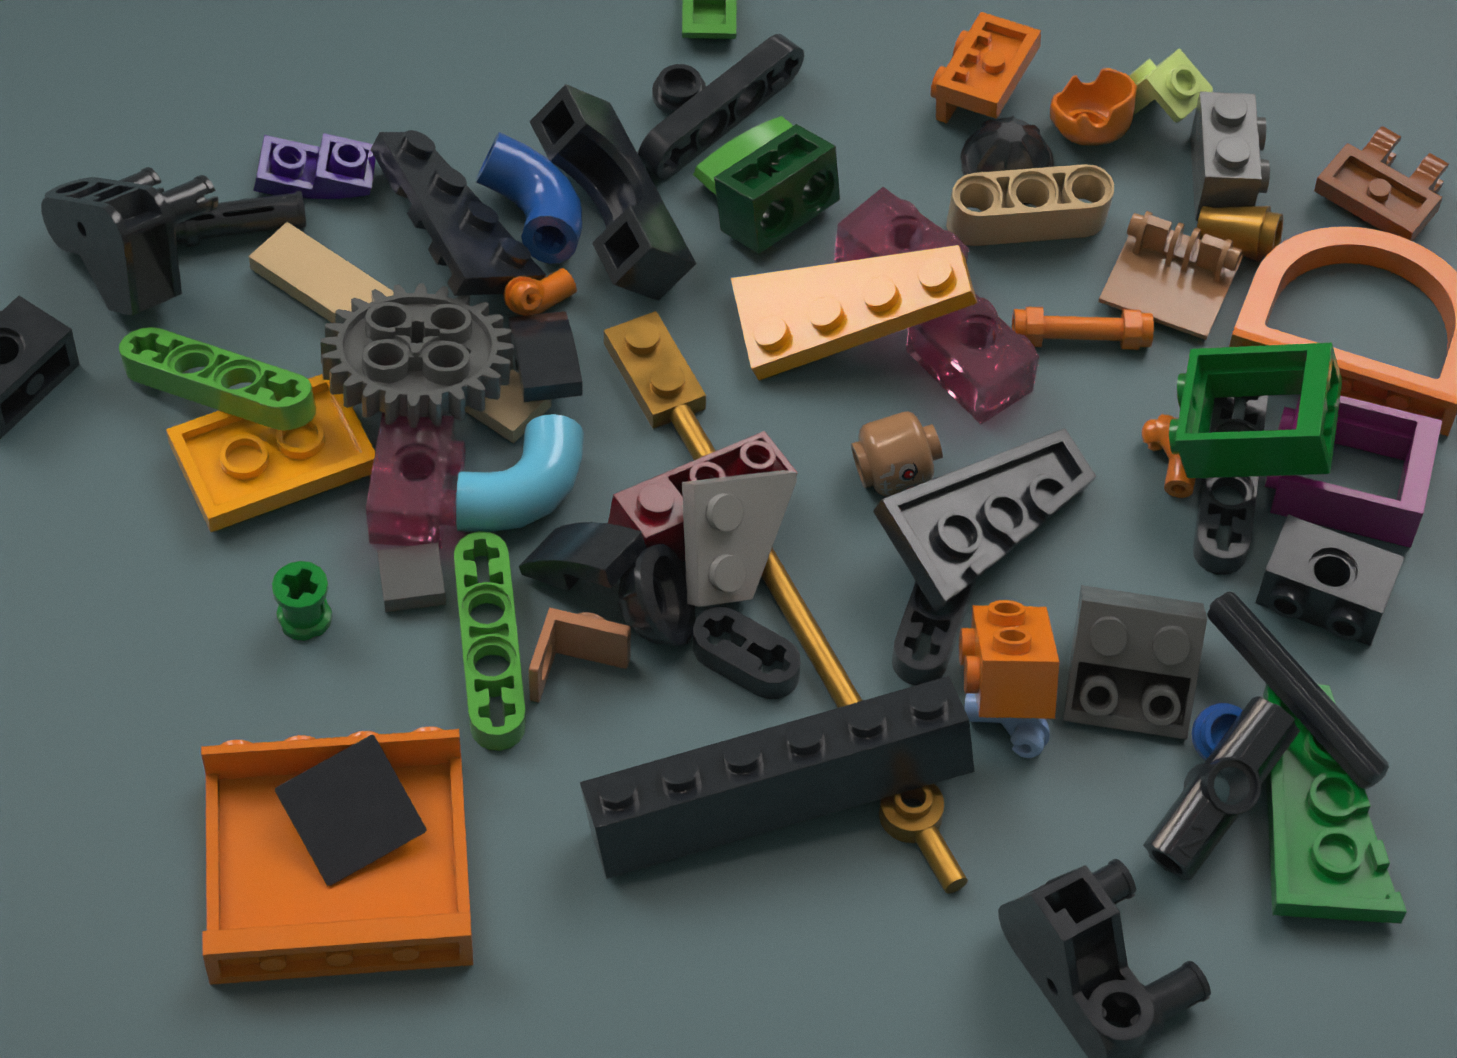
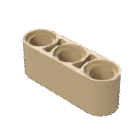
[946,164,1114,246]

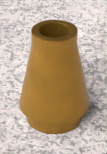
[1197,206,1284,262]

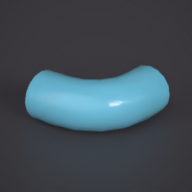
[456,414,584,532]

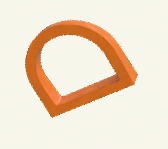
[1229,226,1457,436]

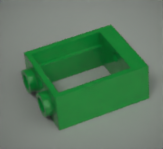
[1169,343,1342,478]

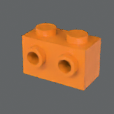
[959,600,1059,719]

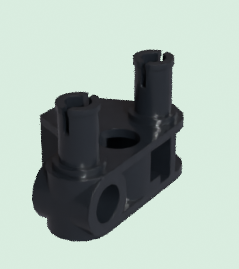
[41,167,218,316]
[998,859,1211,1058]

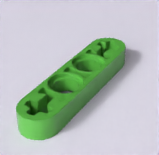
[119,327,316,431]
[454,531,526,751]

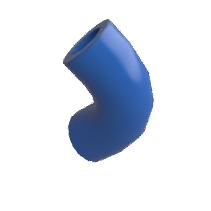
[476,132,582,264]

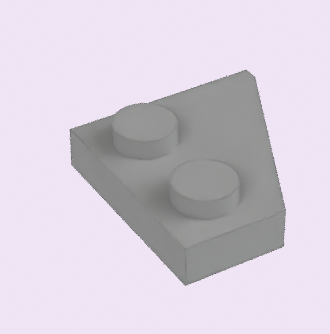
[682,470,797,607]

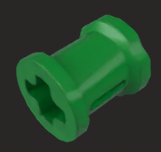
[272,561,332,641]

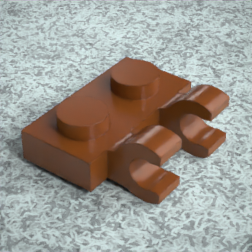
[1314,126,1449,241]

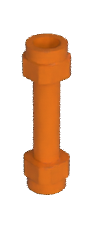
[1011,307,1154,350]

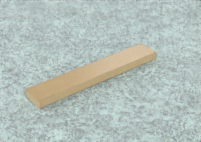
[249,222,551,443]

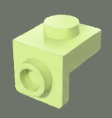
[1129,48,1213,122]

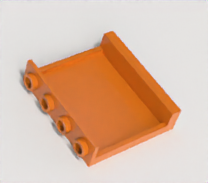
[201,727,474,985]

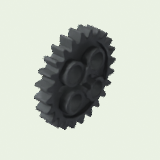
[320,283,514,428]

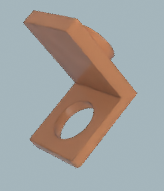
[529,608,631,703]

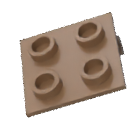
[1098,211,1243,340]

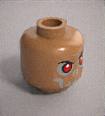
[851,411,943,496]

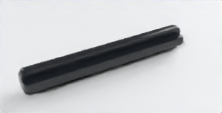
[1207,591,1389,789]

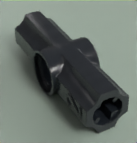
[1143,696,1300,880]

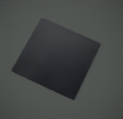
[275,735,427,886]

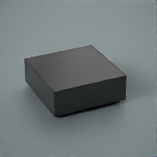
[377,543,446,612]

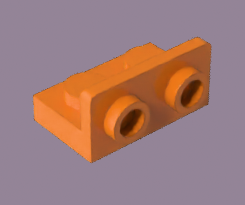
[930,12,1041,123]

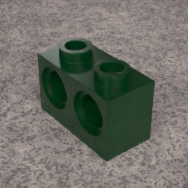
[714,124,840,254]

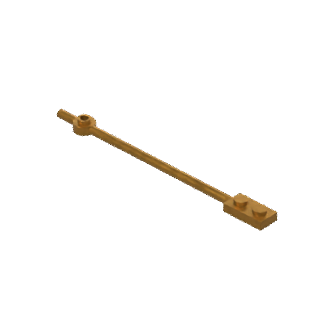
[604,311,968,894]

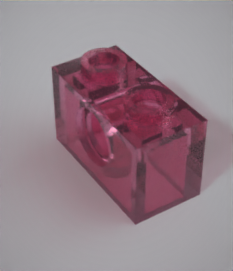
[834,187,969,264]
[906,294,1039,425]
[366,412,466,549]

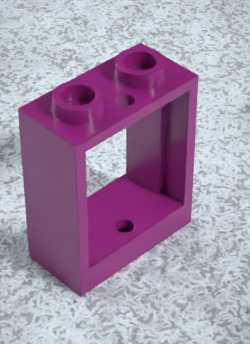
[1264,394,1442,548]

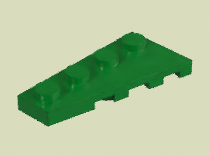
[1263,683,1407,924]

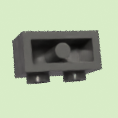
[1190,92,1270,220]

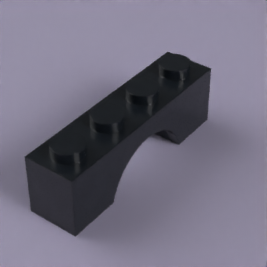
[529,84,697,301]

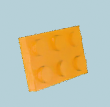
[166,374,379,532]

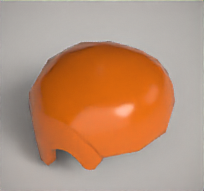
[1050,68,1137,146]

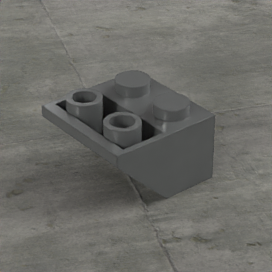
[1063,585,1207,739]

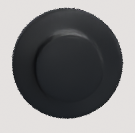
[652,64,706,115]

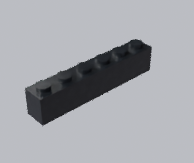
[580,676,975,879]

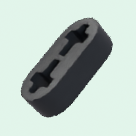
[693,607,801,699]

